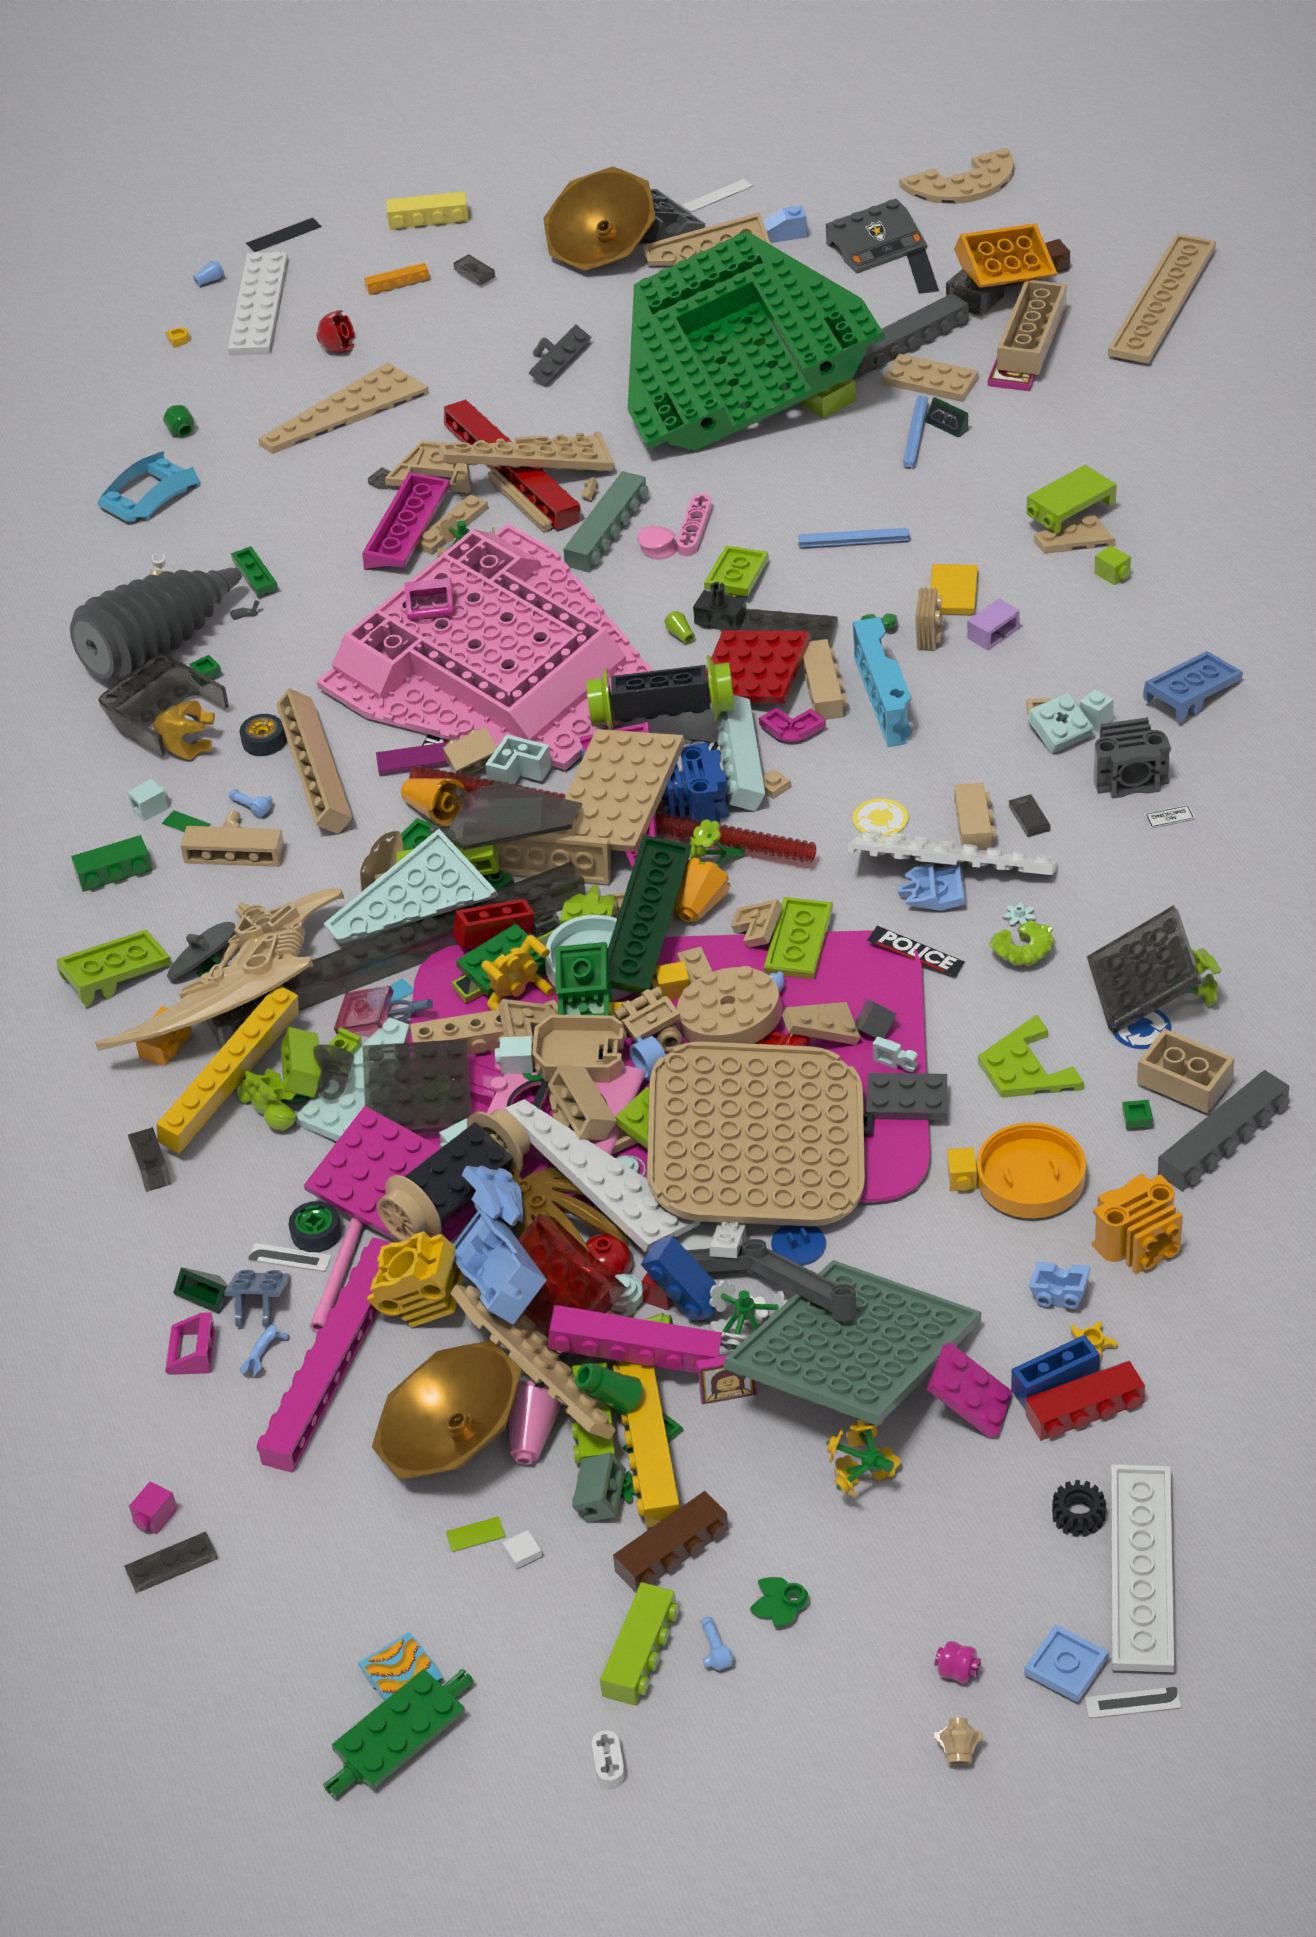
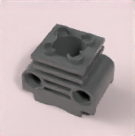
[1094,717,1171,799]

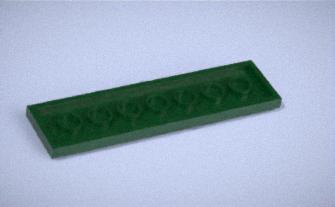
[608,834,692,994]

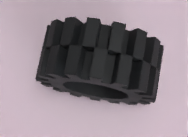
[1052,1480,1106,1537]

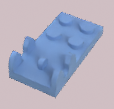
[1143,651,1243,722]

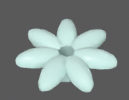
[1003,902,1036,926]

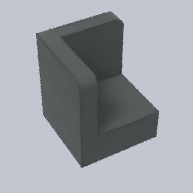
[855,999,897,1038]

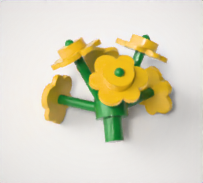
[826,1418,900,1498]

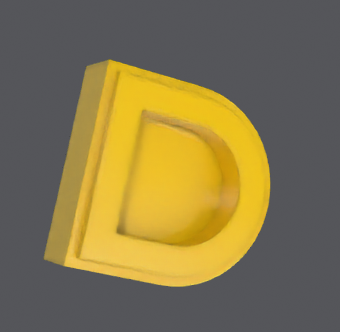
[166,327,190,348]

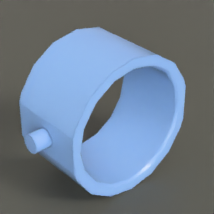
[629,1036,666,1081]

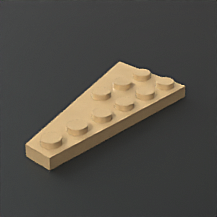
[643,212,771,266]

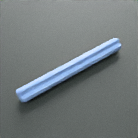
[903,396,928,468]
[798,528,909,548]

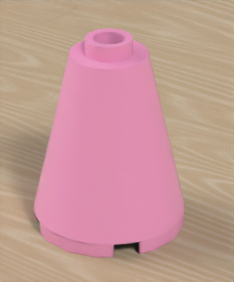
[508,1381,562,1465]

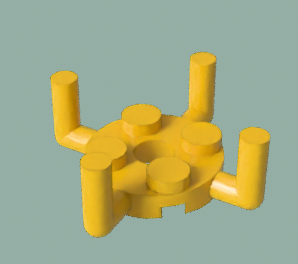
[481,935,555,1010]

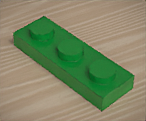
[231,546,278,597]

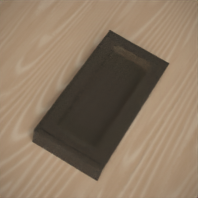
[1009,794,1051,837]

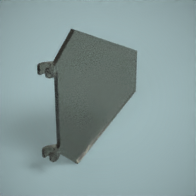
[429,782,582,850]

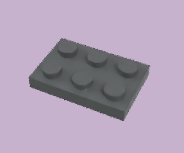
[866,1073,947,1120]

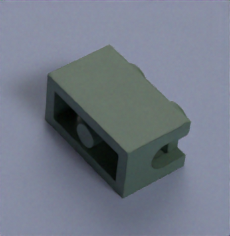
[572,1452,626,1523]

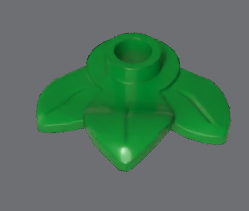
[750,1577,809,1627]

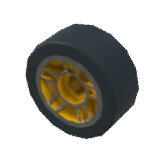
[239,714,286,756]

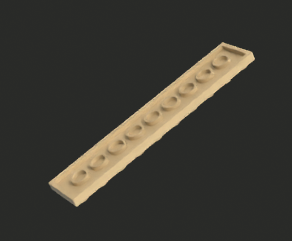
[1108,233,1216,364]

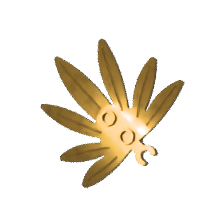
[503,1167,629,1299]

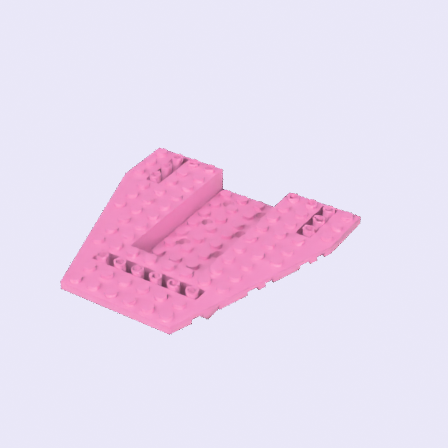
[316,523,653,770]

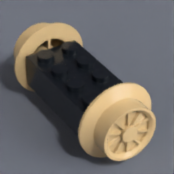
[377,1109,530,1242]

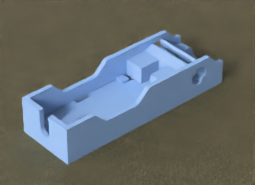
[450,1204,547,1325]

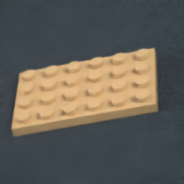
[549,729,686,852]

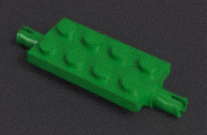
[323,1669,474,1799]

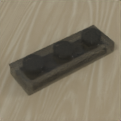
[124,1531,218,1594]

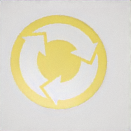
[852,798,908,836]

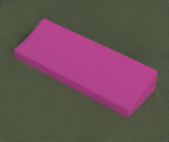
[362,472,451,570]

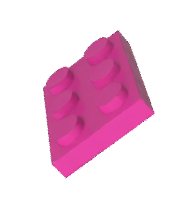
[927,1342,1012,1439]

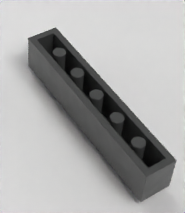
[1158,1070,1289,1192]

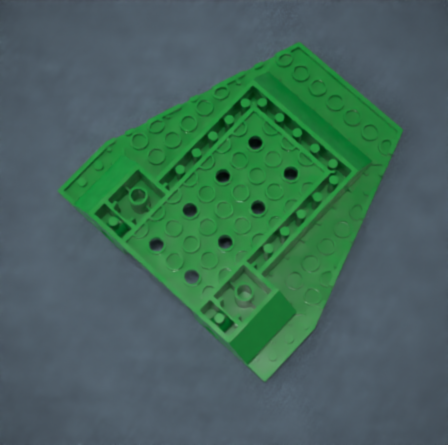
[628,231,885,451]

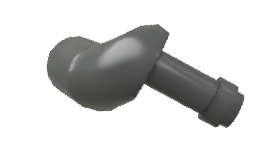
[230,600,259,619]

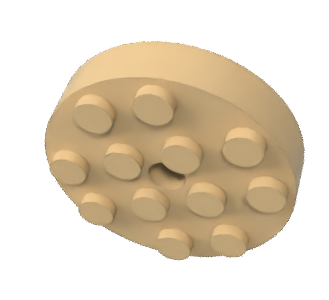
[677,966,783,1044]

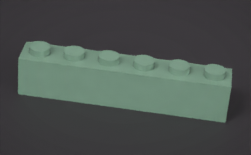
[563,471,648,572]

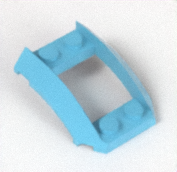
[98,451,200,522]

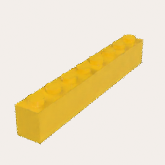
[156,986,299,1154]
[611,1359,679,1528]

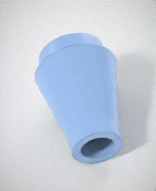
[193,260,224,286]

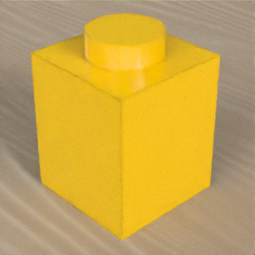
[652,961,690,1000]
[947,1147,977,1191]

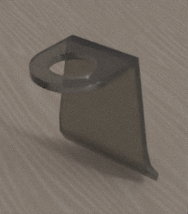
[313,1044,354,1100]

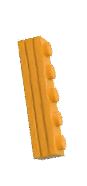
[364,262,430,295]

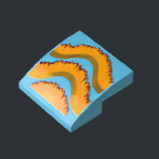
[358,1632,443,1701]

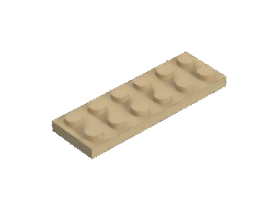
[463,824,611,885]

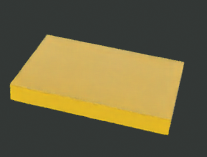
[930,564,978,615]

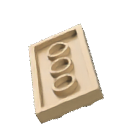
[883,354,978,402]

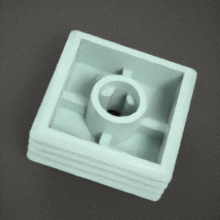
[1027,693,1094,753]

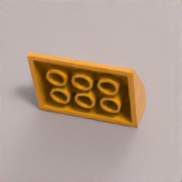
[954,223,1057,288]

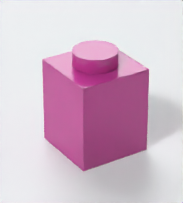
[129,1481,177,1534]

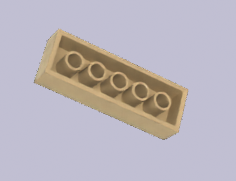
[997,280,1067,375]

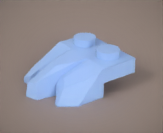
[897,863,966,911]
[462,1166,523,1226]

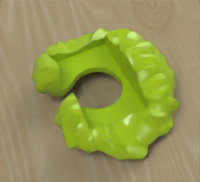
[989,920,1054,967]

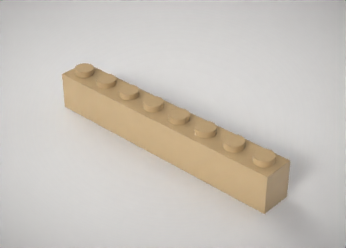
[276,688,352,834]

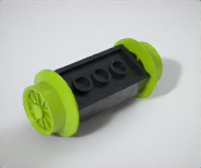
[586,655,735,730]

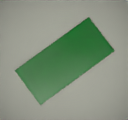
[162,810,210,832]

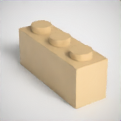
[954,783,996,851]
[548,1065,617,1141]

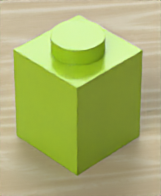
[1094,545,1131,585]

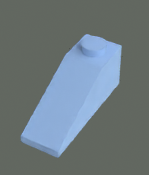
[763,206,807,243]

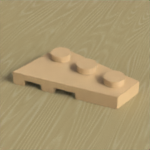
[782,1002,860,1045]

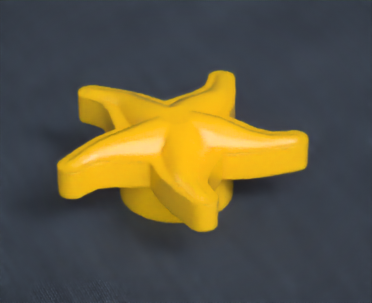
[1070,1321,1117,1359]

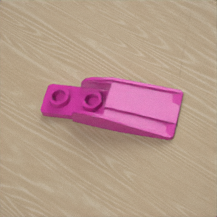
[452,1061,551,1114]

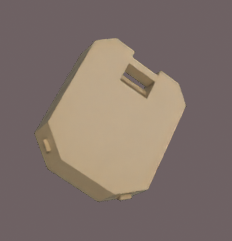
[532,1015,627,1083]

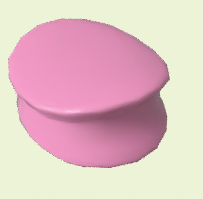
[637,526,677,559]

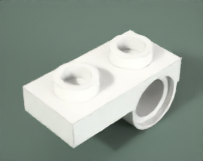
[709,1222,746,1258]

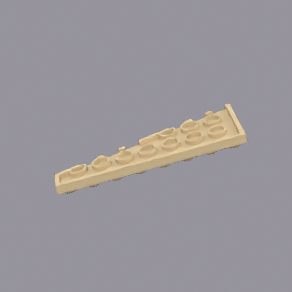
[258,362,429,454]
[439,431,614,472]

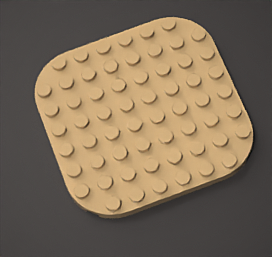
[647,1042,865,1226]

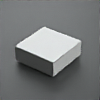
[502,1530,542,1569]

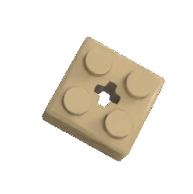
[915,587,943,651]

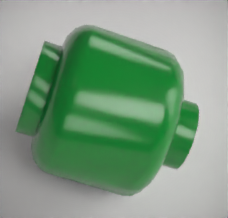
[163,405,195,437]

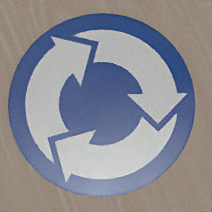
[1111,1006,1172,1049]

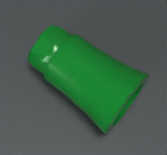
[575,1363,642,1415]

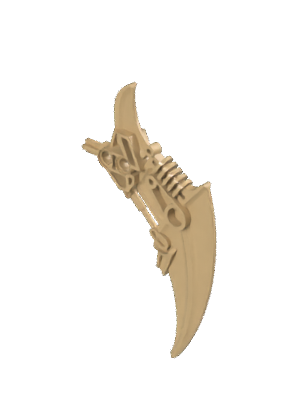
[95,888,344,1051]

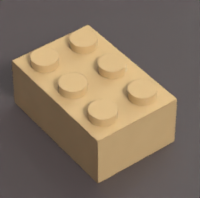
[1137,1029,1235,1113]

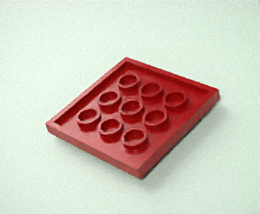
[706,630,811,704]

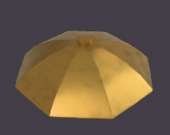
[543,166,656,271]
[372,1340,522,1479]

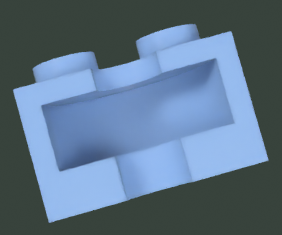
[1029,1262,1091,1309]

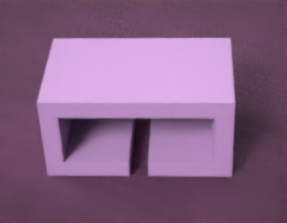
[967,599,1020,650]

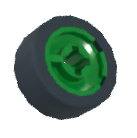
[288,1201,342,1252]

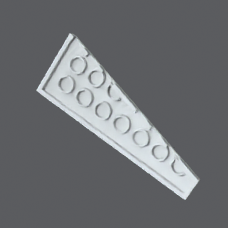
[847,829,1057,875]
[504,1099,702,1252]

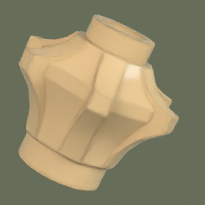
[934,1717,983,1765]

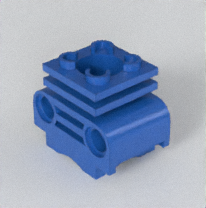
[661,743,729,828]

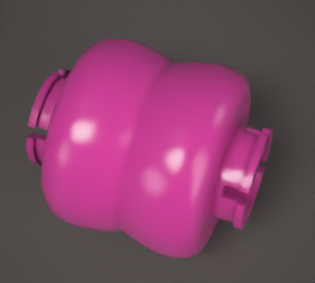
[934,1641,981,1684]

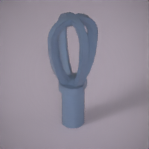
[385,999,433,1022]

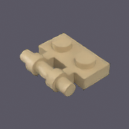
[613,987,681,1043]

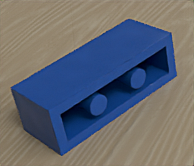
[640,1236,717,1322]
[1011,1335,1100,1408]

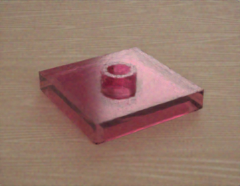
[334,985,394,1035]

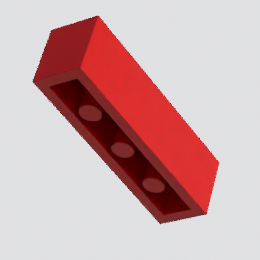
[1025,1360,1145,1441]

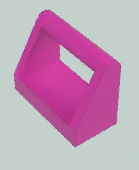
[404,578,454,620]
[165,1312,216,1375]

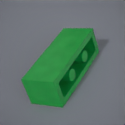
[71,835,153,892]

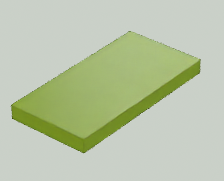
[764,897,833,979]

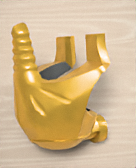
[154,700,215,760]

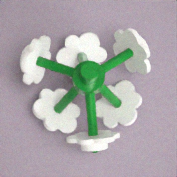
[709,1280,787,1350]

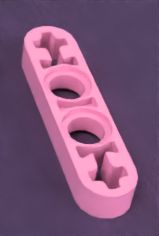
[677,494,712,556]

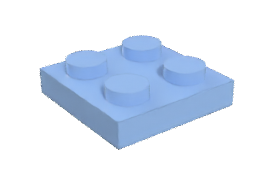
[1024,1624,1109,1703]

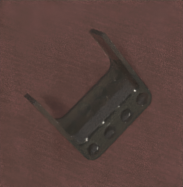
[98,654,229,758]

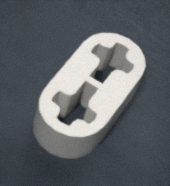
[592,1730,625,1789]

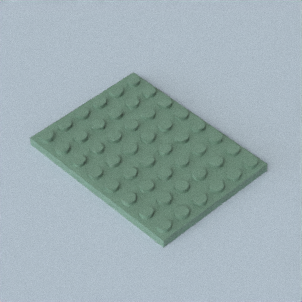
[724,1260,982,1426]

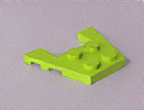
[978,1015,1084,1098]

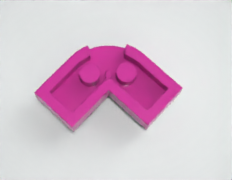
[759,707,826,742]

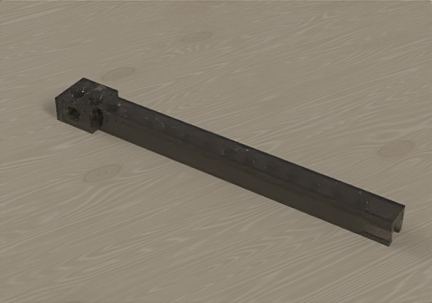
[206,861,586,1048]

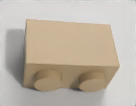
[443,727,497,780]

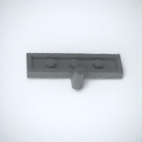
[528,324,592,387]

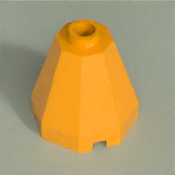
[675,858,731,922]

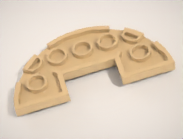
[899,148,1013,204]

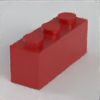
[453,898,535,950]

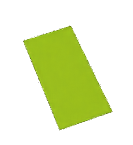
[446,1516,505,1552]

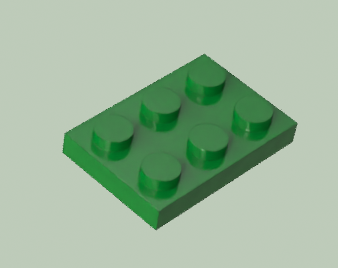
[456,924,545,996]

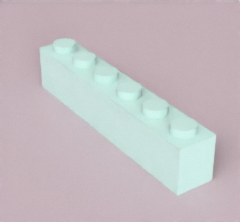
[715,695,765,811]

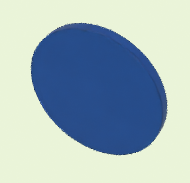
[771,1225,826,1266]

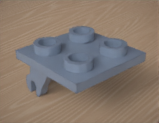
[225,1269,290,1327]

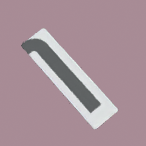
[248,1243,331,1271]
[1085,1687,1181,1718]

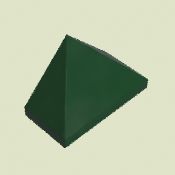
[173,1267,228,1312]

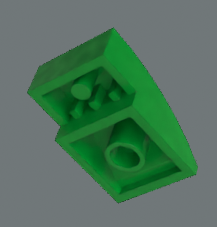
[555,942,613,1016]

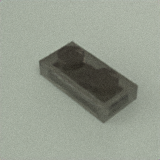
[453,254,496,285]

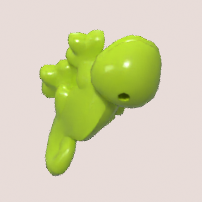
[237,1069,296,1130]

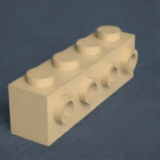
[410,1009,504,1064]

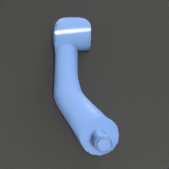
[240,1325,289,1376]

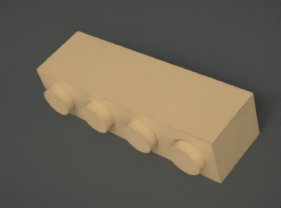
[801,639,847,720]
[181,826,285,867]

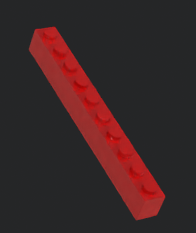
[444,400,581,530]

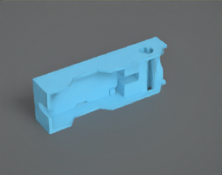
[853,617,912,747]

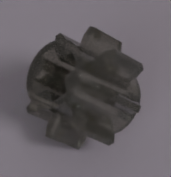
[532,907,560,937]

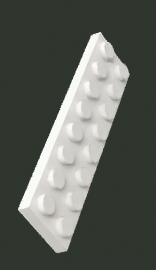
[228,251,288,355]
[1111,1464,1174,1672]

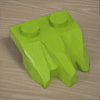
[560,885,618,924]

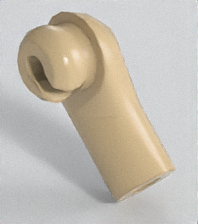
[223,810,243,828]

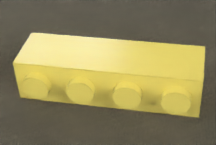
[386,191,469,230]

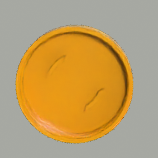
[977,1122,1086,1218]

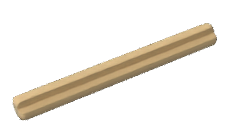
[488,469,553,532]

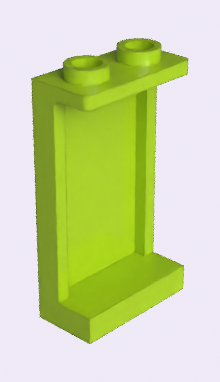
[1026,465,1117,534]

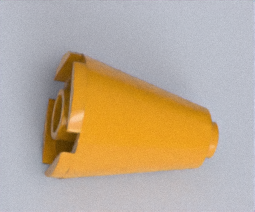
[401,778,467,827]

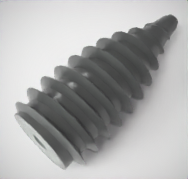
[70,567,242,682]

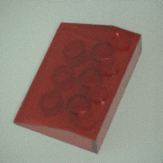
[518,1214,627,1337]

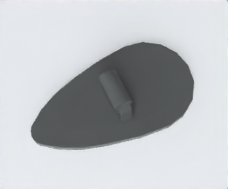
[167,922,236,980]

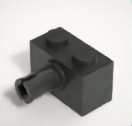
[693,582,747,630]

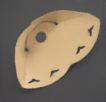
[360,831,404,891]

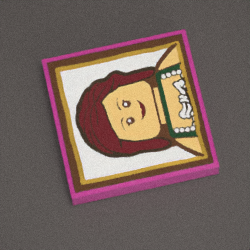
[987,358,1036,391]
[697,1355,758,1405]

